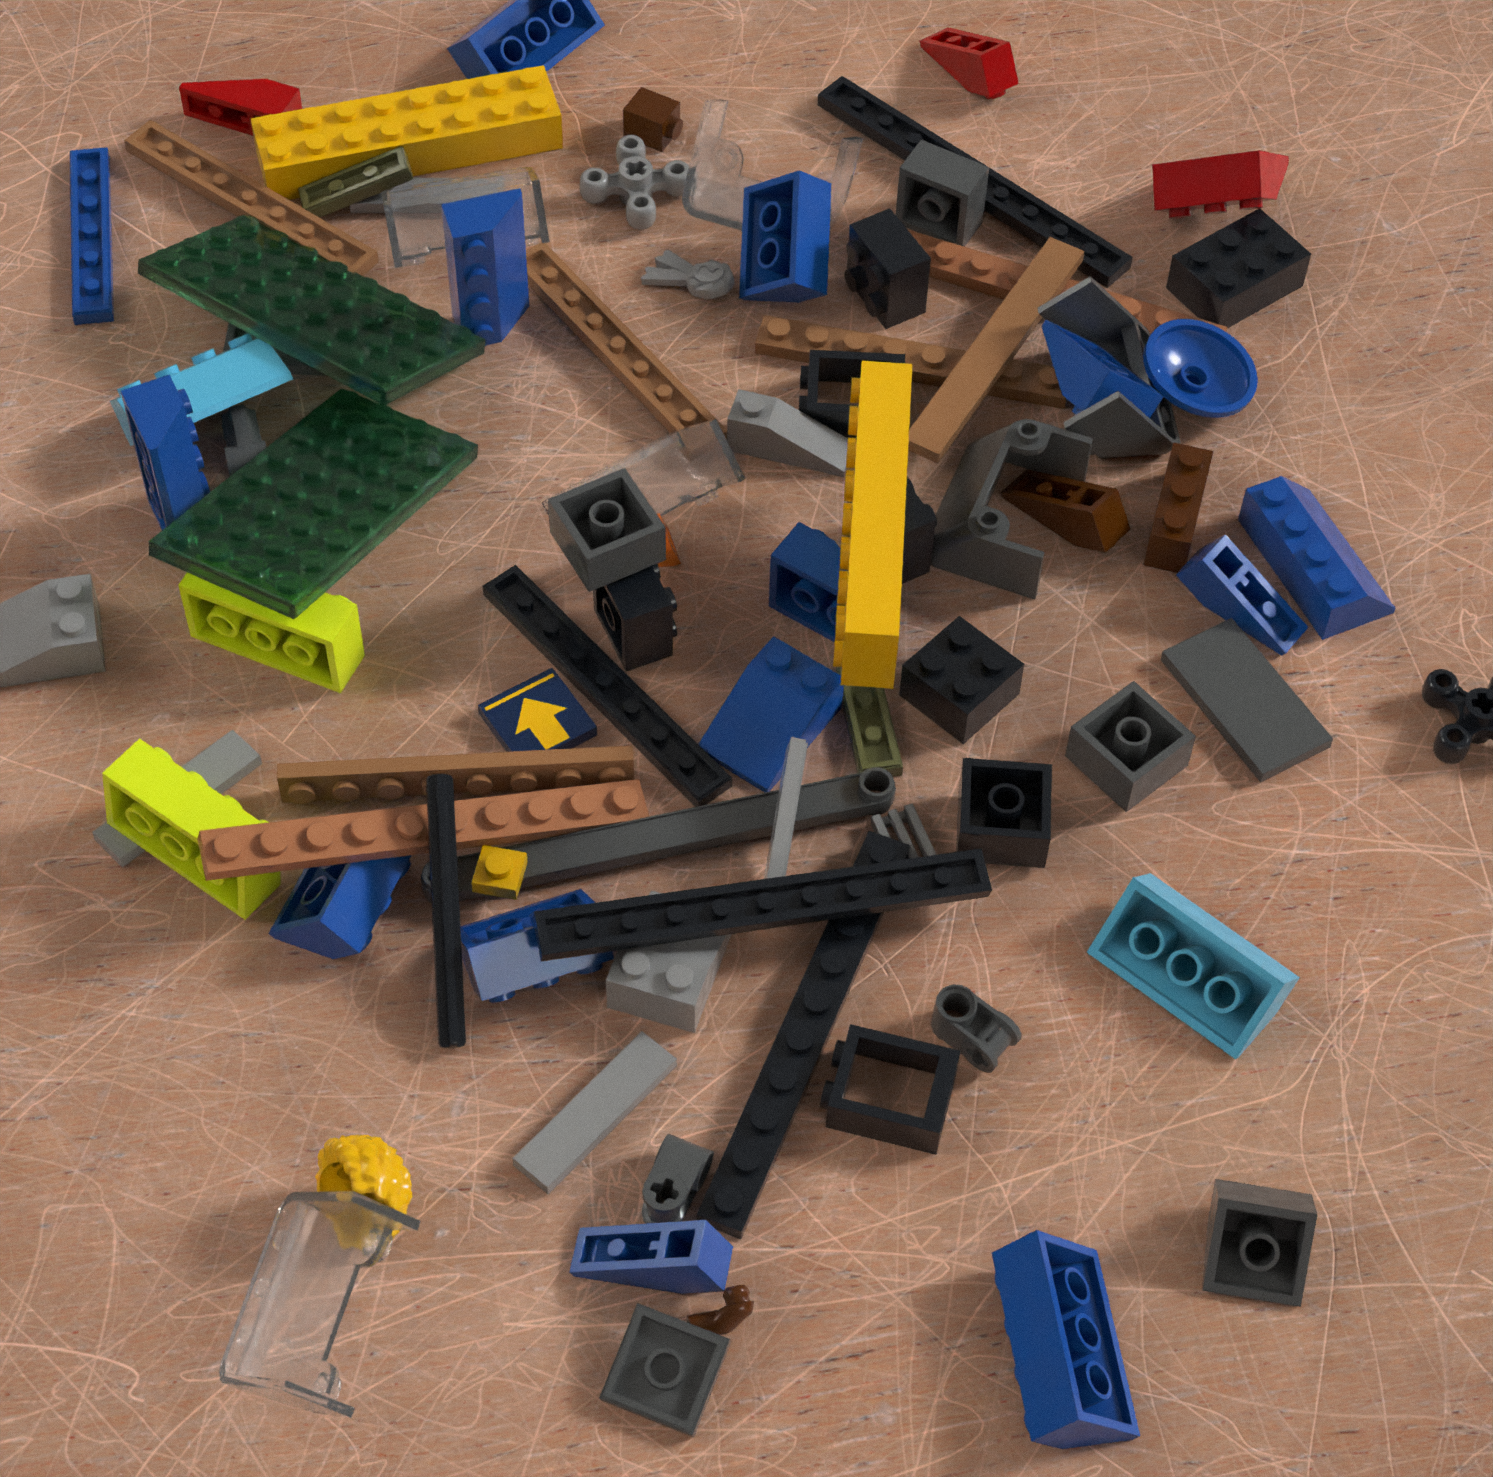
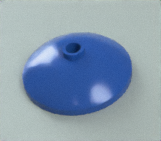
[1143,319,1258,418]

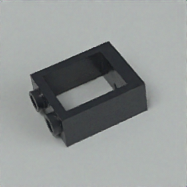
[799,350,905,438]
[820,1024,961,1155]

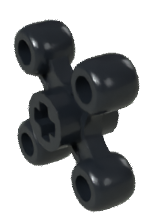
[1422,669,1493,764]

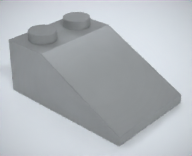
[0,574,106,688]
[606,890,731,1033]

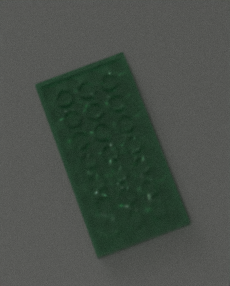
[137,215,486,406]
[149,388,478,619]

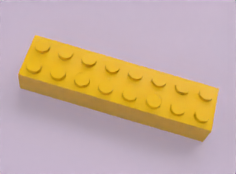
[250,65,563,200]
[833,361,912,689]

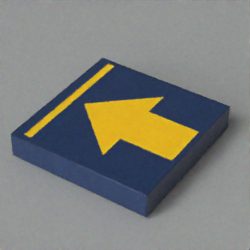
[478,668,597,752]

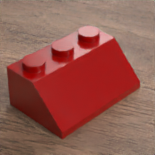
[1152,150,1289,219]

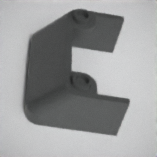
[1037,276,1181,459]
[931,419,1093,599]

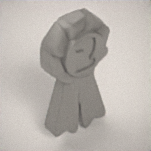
[641,250,735,299]

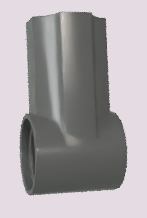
[221,404,272,484]

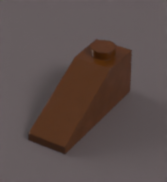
[1001,469,1131,553]

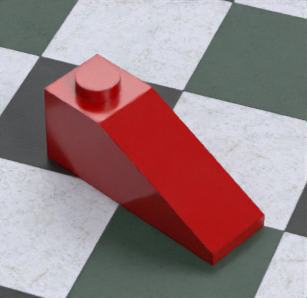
[919,27,1019,99]
[179,79,302,136]

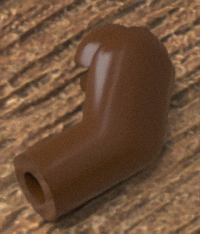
[687,1285,754,1335]

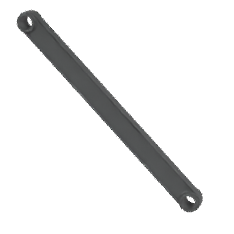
[421,767,896,904]

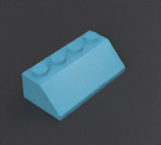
[110,333,293,446]
[1087,873,1300,1059]

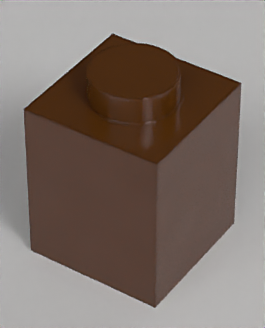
[623,87,683,152]

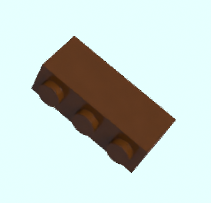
[1143,442,1214,573]

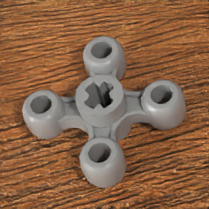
[579,135,692,230]

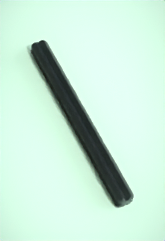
[426,774,466,1048]

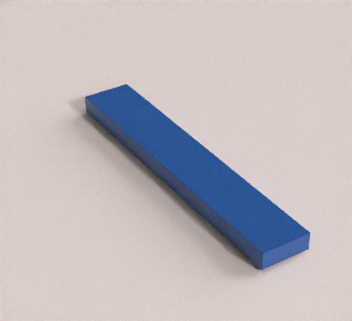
[70,147,114,325]

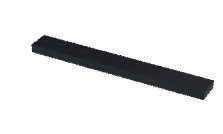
[482,565,732,807]

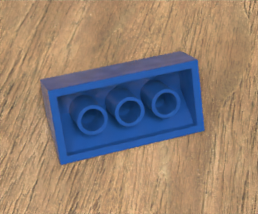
[447,0,605,79]
[441,188,530,350]
[121,374,211,558]
[1238,476,1396,640]
[992,1230,1140,1449]

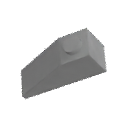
[727,389,848,477]

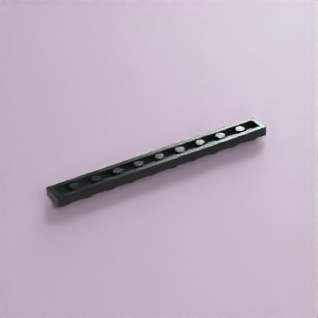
[817,76,1133,288]
[697,831,911,1239]
[533,848,992,962]

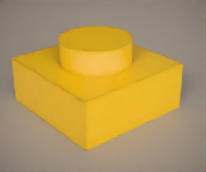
[471,845,528,900]

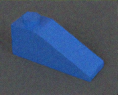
[1176,534,1308,656]
[569,1220,733,1294]

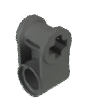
[931,984,1022,1073]
[642,1134,714,1224]

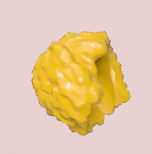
[315,1135,413,1253]

